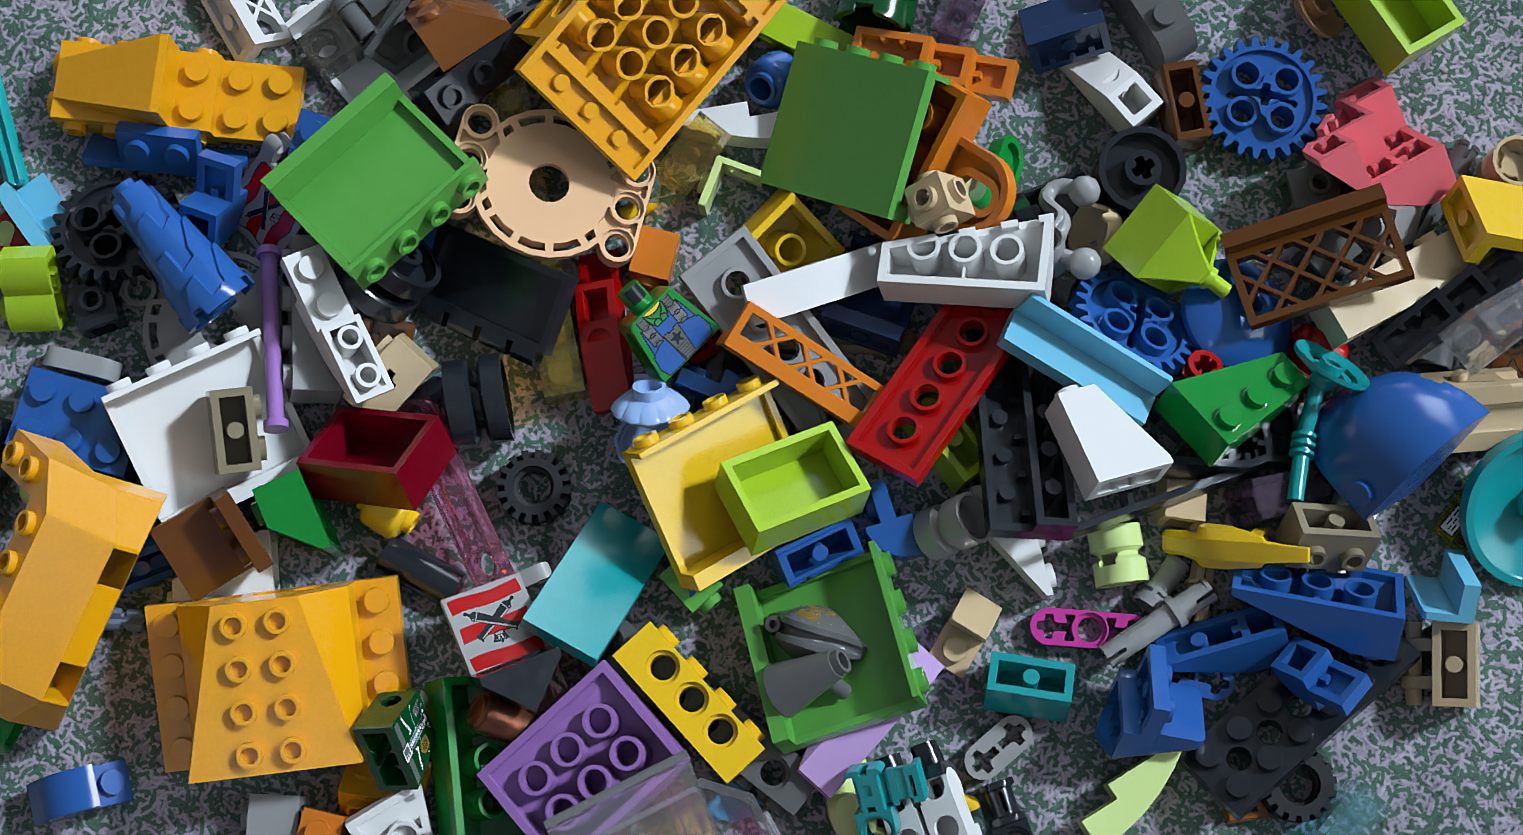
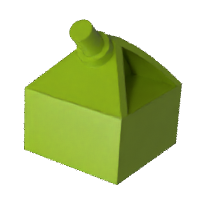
[1103,184,1232,298]

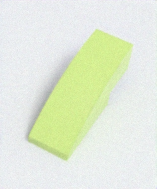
[1076,751,1182,835]

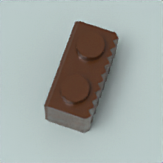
[1151,59,1213,153]

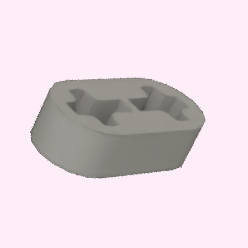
[42,345,123,384]
[962,715,1033,781]

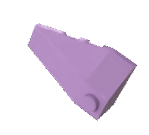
[797,642,945,800]

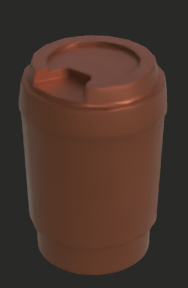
[467,693,536,744]

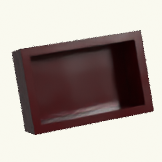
[295,406,457,511]

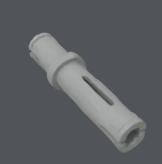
[1098,578,1218,669]

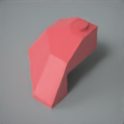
[1302,76,1457,206]

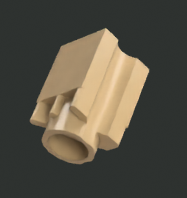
[1419,367,1523,453]

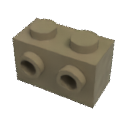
[205,386,267,475]
[1274,502,1382,571]

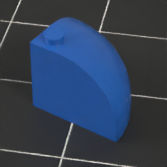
[1313,372,1490,521]

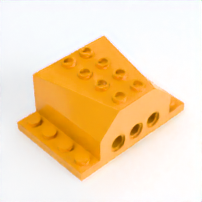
[514,0,787,181]
[144,575,412,784]

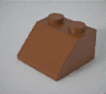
[403,0,512,72]

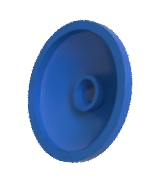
[1181,259,1292,368]

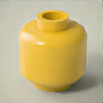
[356,504,421,540]

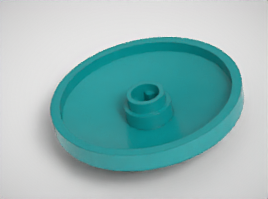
[1459,431,1523,587]

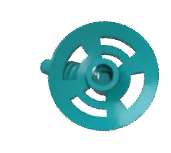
[1286,339,1370,503]

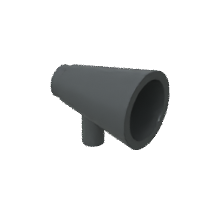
[763,648,851,718]

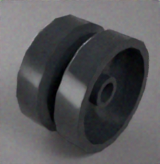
[1091,126,1187,222]
[334,239,441,324]
[441,352,516,450]

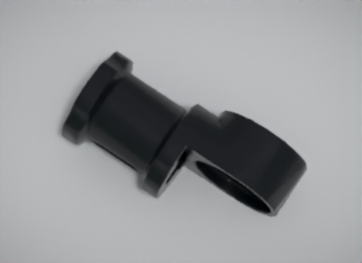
[977,776,1033,835]

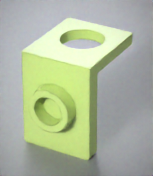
[697,155,763,216]

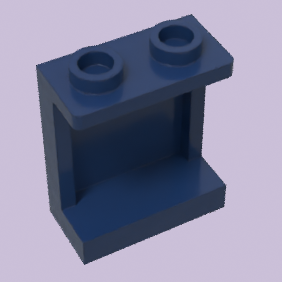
[820,234,917,358]

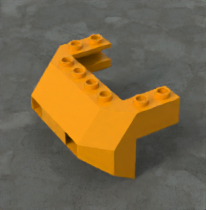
[0,429,168,731]

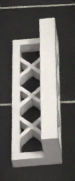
[200,0,293,63]

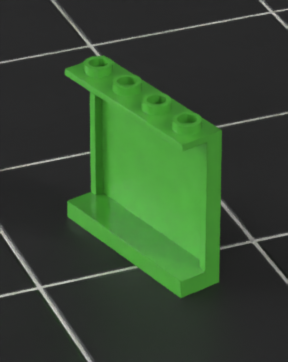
[759,37,951,225]
[260,72,489,291]
[733,540,930,754]

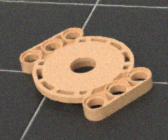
[449,104,656,268]

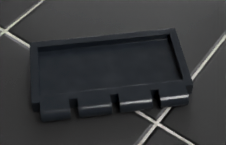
[419,223,579,368]

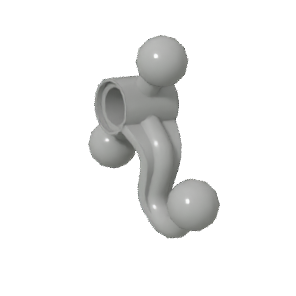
[1038,176,1101,280]

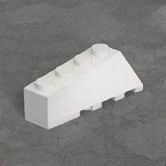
[877,213,1054,308]

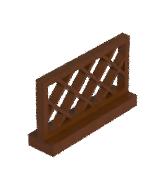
[1219,183,1415,331]

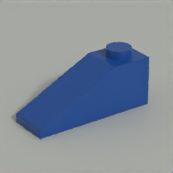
[1155,606,1289,673]

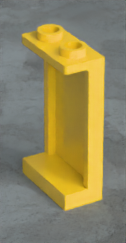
[1439,175,1523,264]

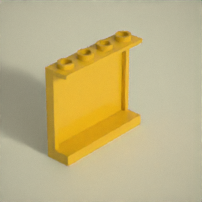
[621,375,789,591]

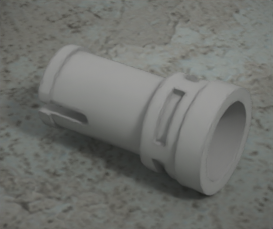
[1132,554,1190,614]

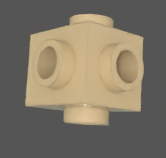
[904,170,976,234]

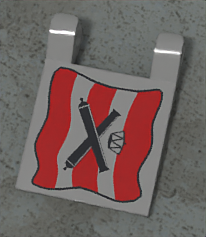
[237,132,303,262]

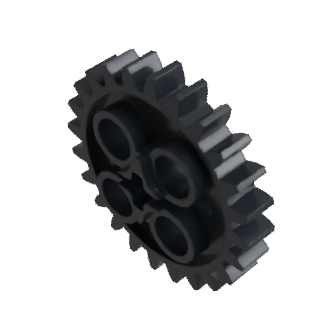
[49,170,179,290]

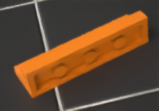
[716,301,885,429]

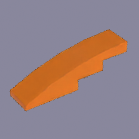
[852,26,1019,104]

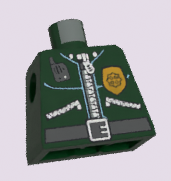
[352,687,435,791]

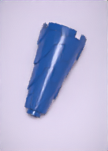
[111,178,255,334]

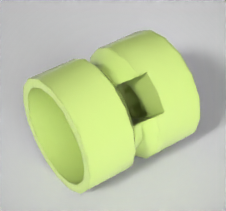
[1087,522,1149,589]

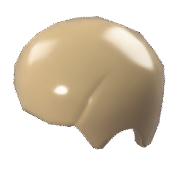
[1068,203,1124,266]

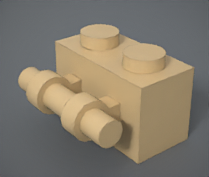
[1401,622,1480,708]

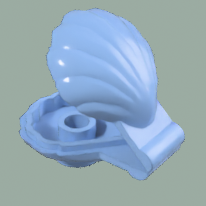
[610,374,690,465]

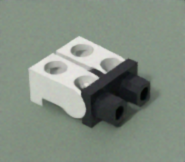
[874,740,983,835]

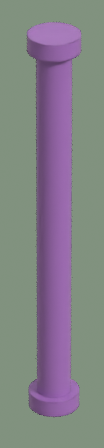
[256,244,289,434]

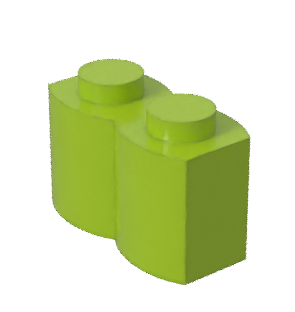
[0,245,67,333]

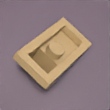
[929,587,1003,679]

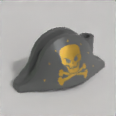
[765,605,868,662]

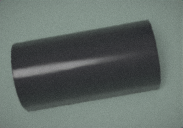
[375,536,469,606]

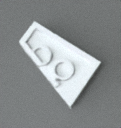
[345,784,434,835]

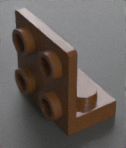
[150,486,273,601]

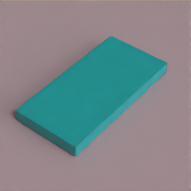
[520,502,666,667]

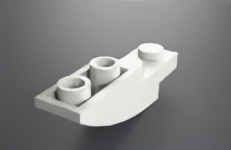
[280,244,394,406]

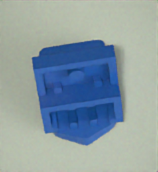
[1094,644,1206,760]

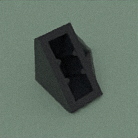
[469,646,562,711]

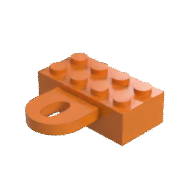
[833,60,1016,241]

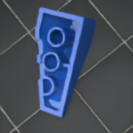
[1231,566,1406,662]

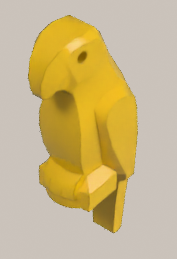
[1162,523,1310,569]

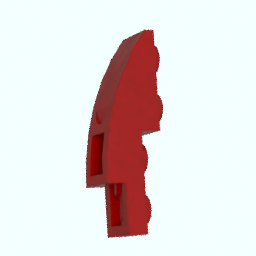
[575,248,634,415]

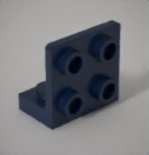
[1018,0,1113,75]

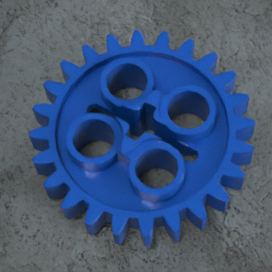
[1200,36,1328,165]
[1068,268,1194,376]

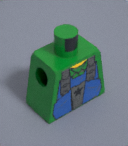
[617,279,720,382]

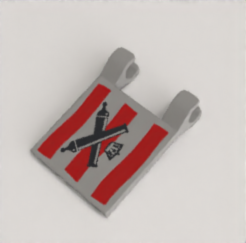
[440,561,554,676]

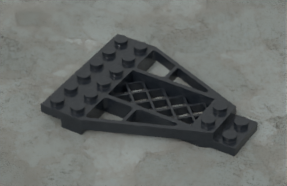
[966,309,1299,541]

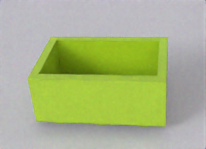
[1332,0,1467,76]
[714,421,871,556]

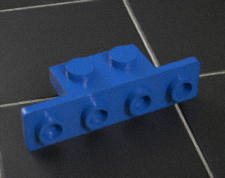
[82,121,250,177]

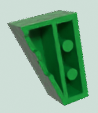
[1154,352,1311,468]

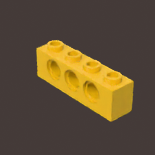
[612,621,765,785]

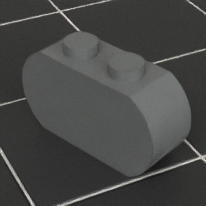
[1107,0,1198,71]

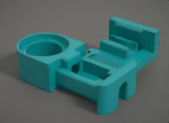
[844,757,929,835]

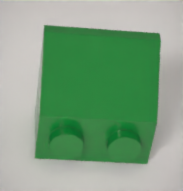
[251,469,345,558]

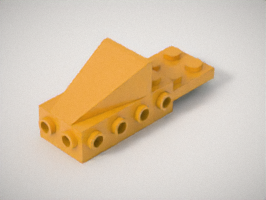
[47,34,307,147]

